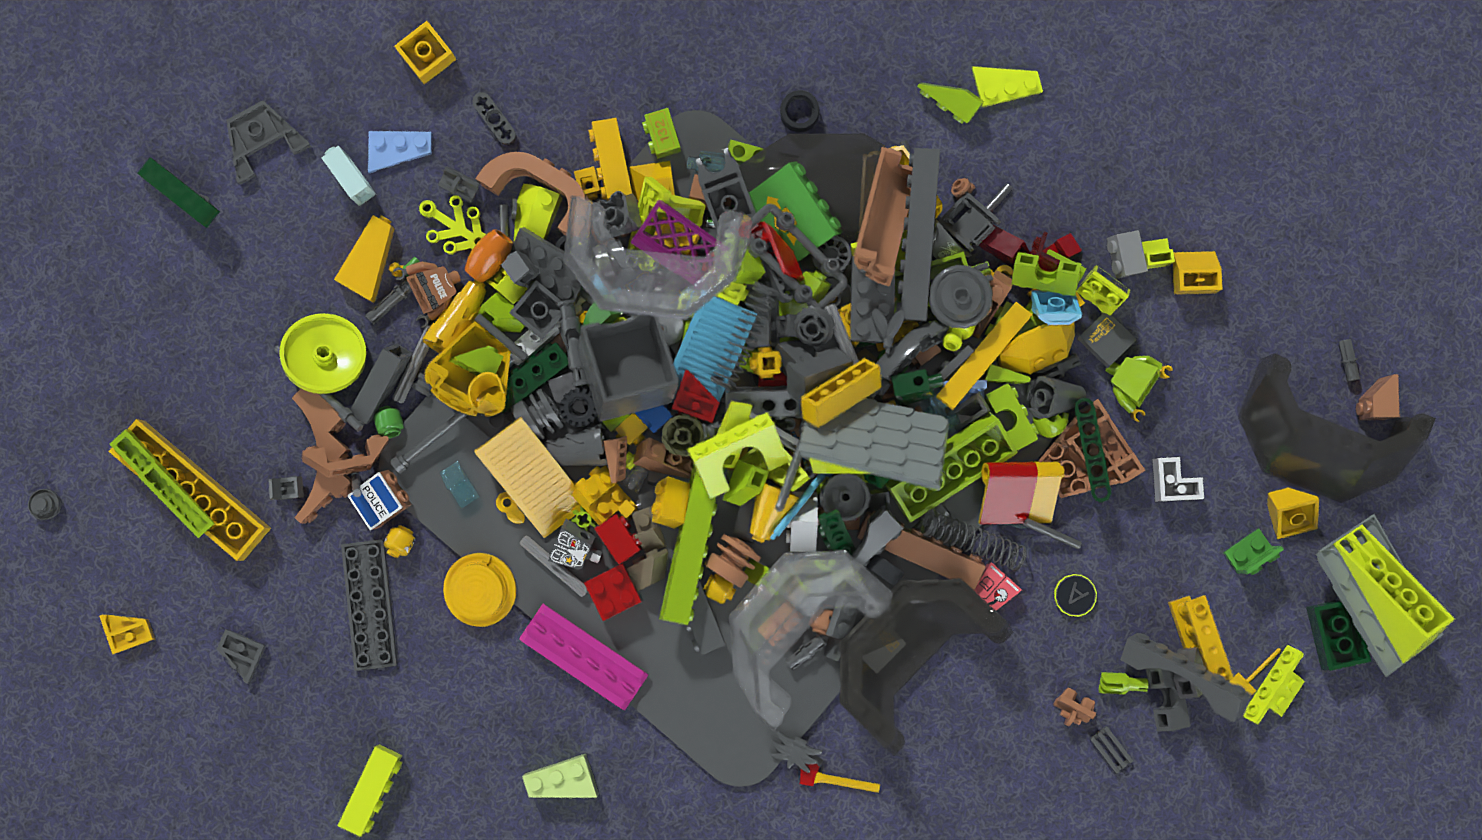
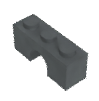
[1146,668,1191,731]

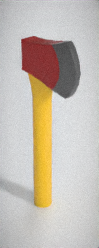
[799,755,880,793]

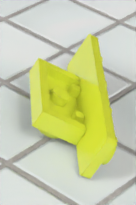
[1243,645,1305,725]

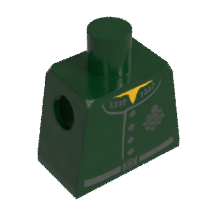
[891,369,945,406]

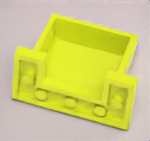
[626,177,706,272]

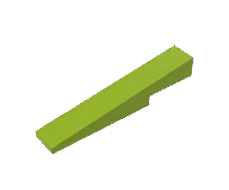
[109,429,215,538]

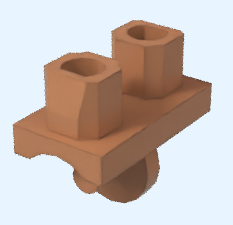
[1053,688,1096,727]

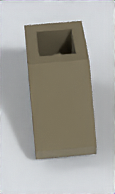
[626,548,668,592]

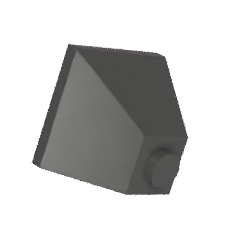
[509,281,562,340]

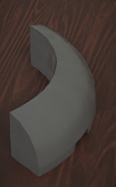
[866,319,949,402]

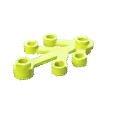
[419,195,486,255]

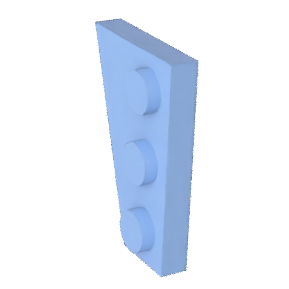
[368,131,432,173]

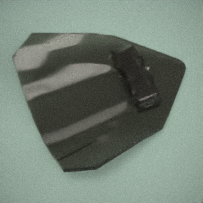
[740,133,886,265]

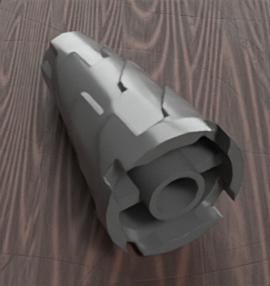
[542,423,610,467]

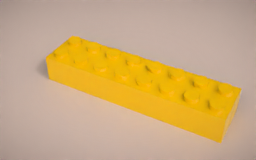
[108,419,271,561]

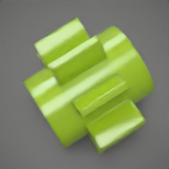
[571,506,597,531]

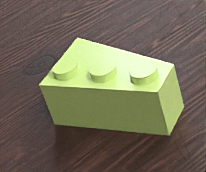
[522,754,599,798]

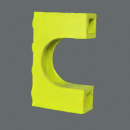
[688,413,789,499]

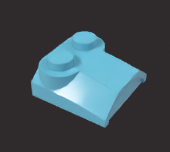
[1031,290,1082,325]

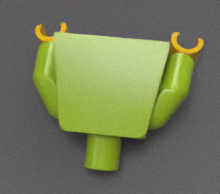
[1106,356,1173,422]

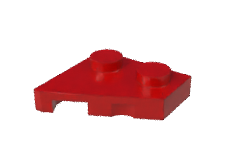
[672,369,719,423]

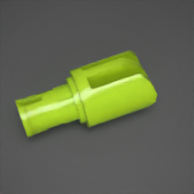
[1098,672,1148,695]

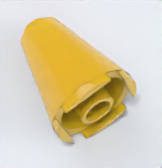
[750,482,799,543]

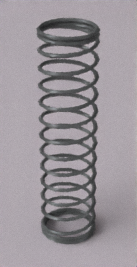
[710,282,780,390]
[921,509,1027,571]

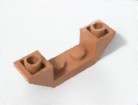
[301,435,389,478]

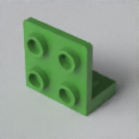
[1223,529,1284,575]

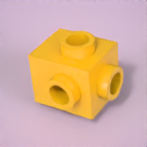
[749,347,782,378]

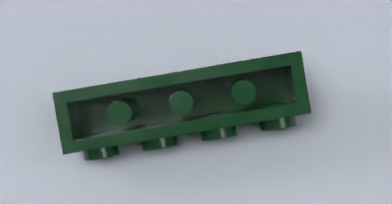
[502,342,569,415]

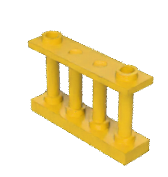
[1168,595,1234,681]

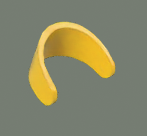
[468,372,507,407]

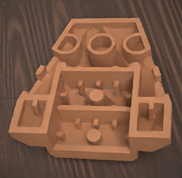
[1038,399,1145,498]

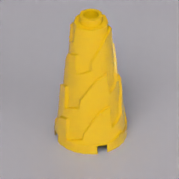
[422,279,486,354]

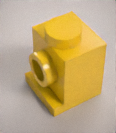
[574,166,601,201]

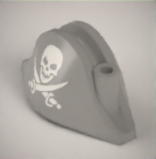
[932,219,972,259]

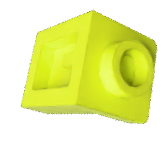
[714,274,749,306]

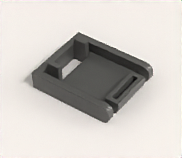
[938,192,1001,252]

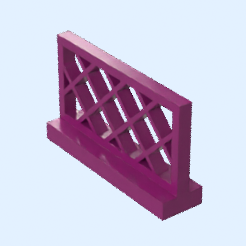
[630,199,730,291]

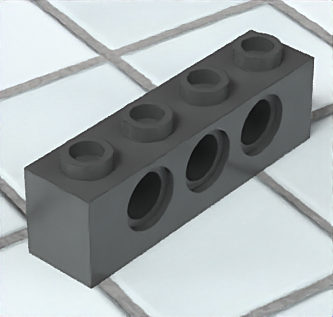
[725,386,803,419]

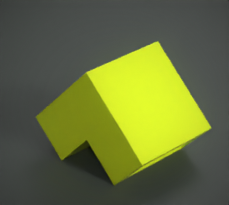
[1142,238,1175,269]

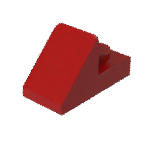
[1036,233,1082,263]

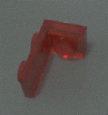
[1029,231,1060,272]

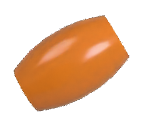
[464,229,513,283]

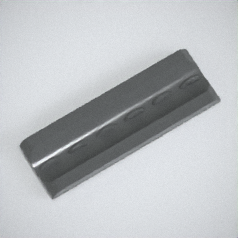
[341,539,398,671]

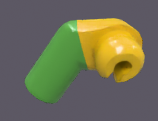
[389,257,420,277]

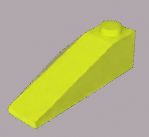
[514,184,562,241]

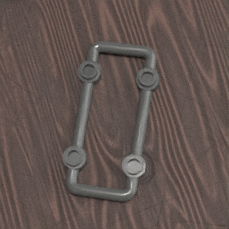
[740,204,847,309]

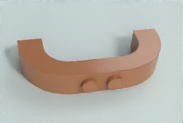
[475,152,592,244]

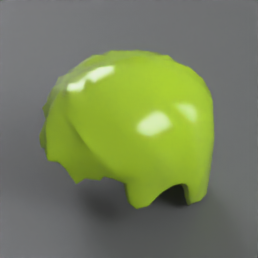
[1032,412,1069,438]

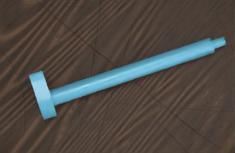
[770,474,834,540]

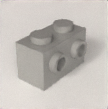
[1107,230,1148,279]

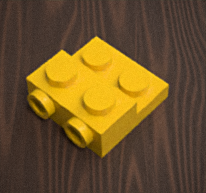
[571,466,631,525]

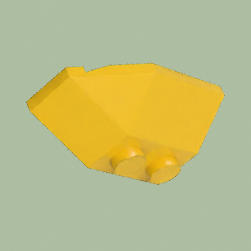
[998,322,1075,374]

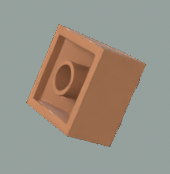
[1356,374,1399,420]

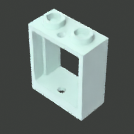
[322,145,376,206]

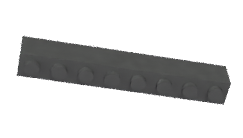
[897,148,940,322]
[636,489,726,655]

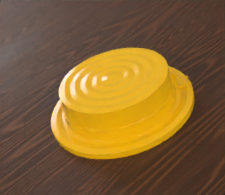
[443,553,517,627]

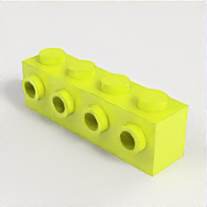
[337,744,402,837]

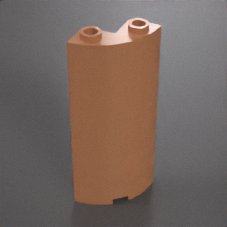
[854,147,913,286]

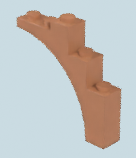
[292,389,352,524]

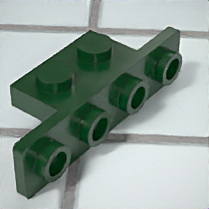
[817,510,856,565]

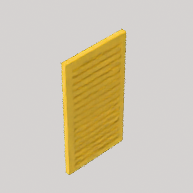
[474,417,581,538]

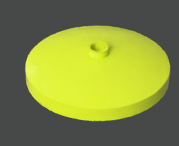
[280,313,366,394]

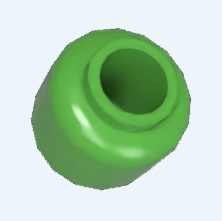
[373,406,404,439]

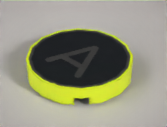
[1054,574,1097,617]

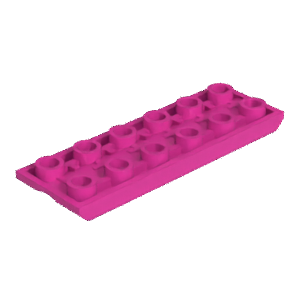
[519,603,649,710]

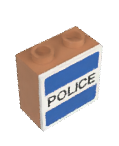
[347,470,412,531]

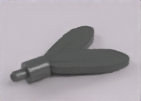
[872,309,904,354]

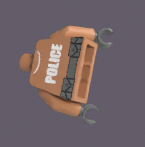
[393,262,461,328]

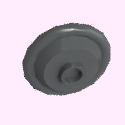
[928,265,993,329]

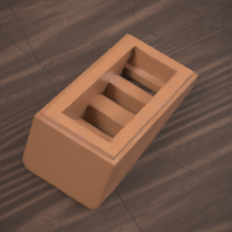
[603,436,627,483]

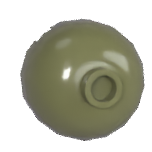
[662,413,704,456]

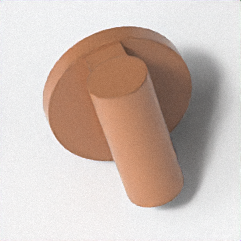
[951,178,975,200]

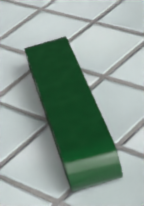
[137,157,220,228]
[1075,398,1111,502]

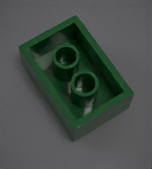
[1306,599,1371,671]

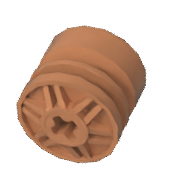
[704,534,761,588]

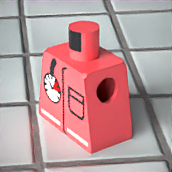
[969,562,1021,615]

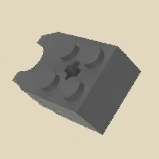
[695,147,757,231]

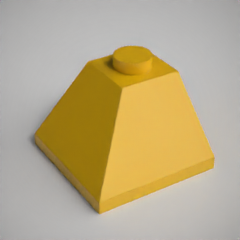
[629,161,675,204]
[1267,488,1319,539]

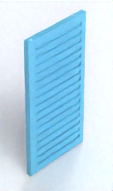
[672,291,757,403]

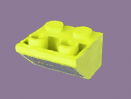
[1076,265,1130,316]

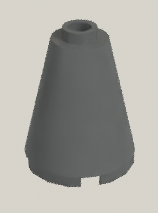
[1026,376,1087,419]

